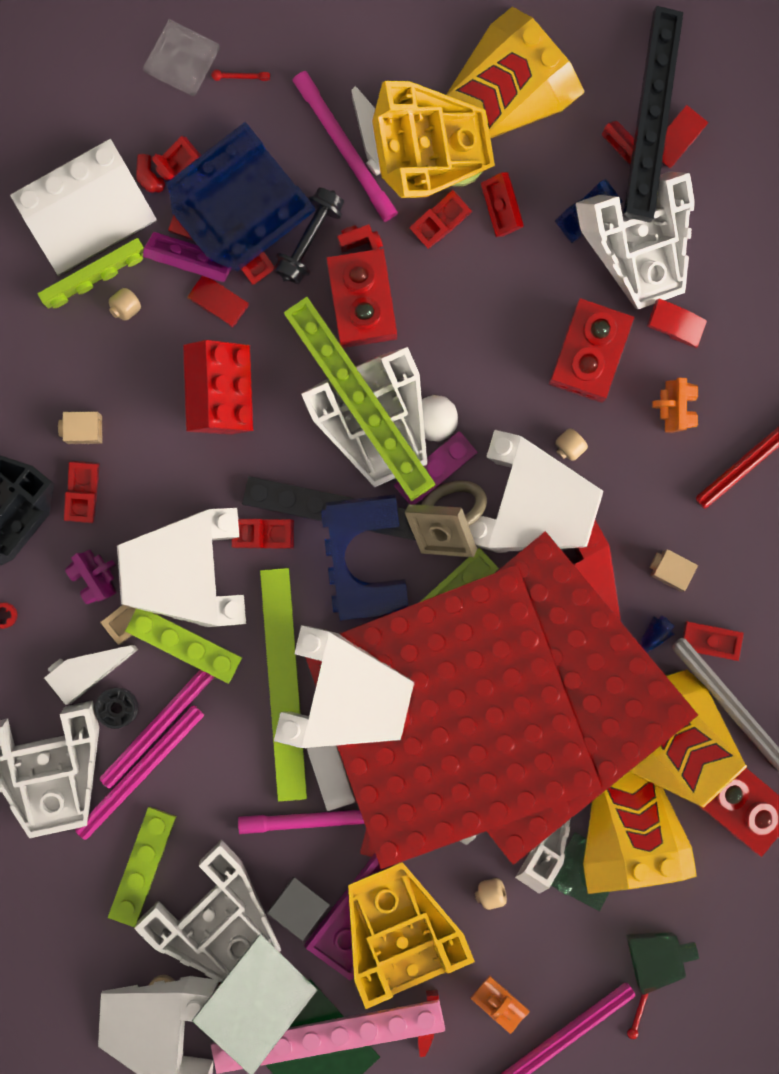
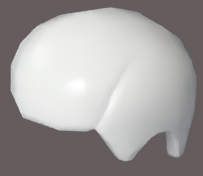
[422,395,458,442]

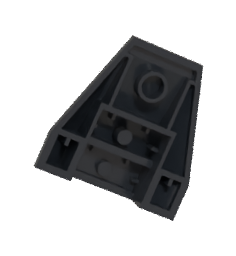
[0,455,54,566]

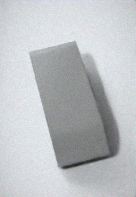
[307,745,355,811]

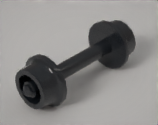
[273,187,344,284]

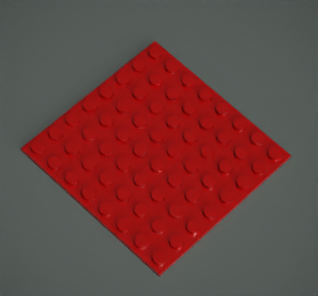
[487,531,698,865]
[305,565,603,869]

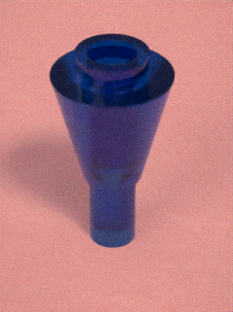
[640,615,676,653]

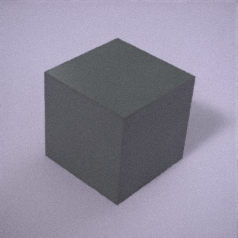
[267,876,329,941]

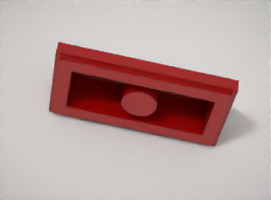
[602,121,634,165]

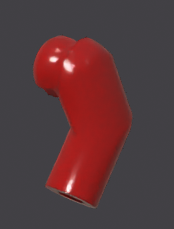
[136,154,165,193]

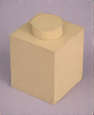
[58,412,102,444]
[649,549,698,592]

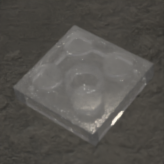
[143,19,220,97]

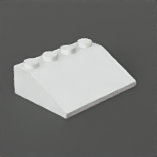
[10,139,157,276]

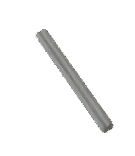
[672,638,779,772]

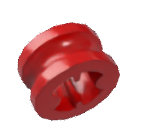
[0,602,18,629]

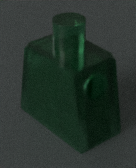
[626,932,699,995]

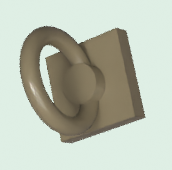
[405,480,487,557]

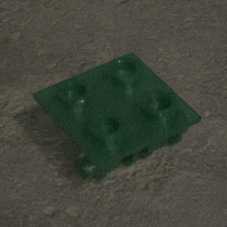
[551,832,609,911]

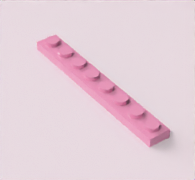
[211,1000,445,1074]

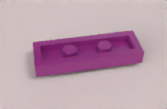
[143,232,234,282]
[394,431,478,505]

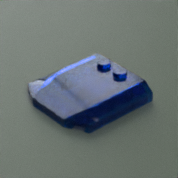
[167,121,316,272]

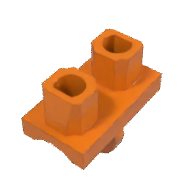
[652,378,698,433]
[470,975,530,1034]

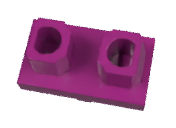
[65,550,117,604]

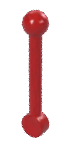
[211,69,270,81]
[627,980,654,1040]

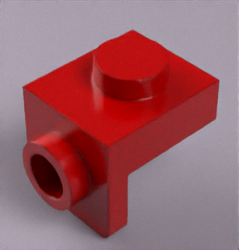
[151,136,203,182]
[337,224,383,253]

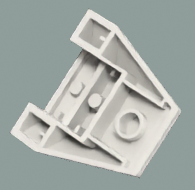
[301,347,427,487]

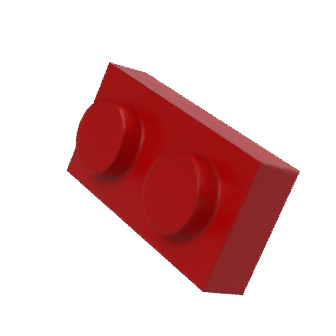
[481,172,524,237]
[682,621,744,661]

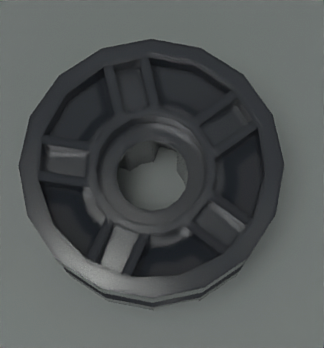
[95,688,138,729]

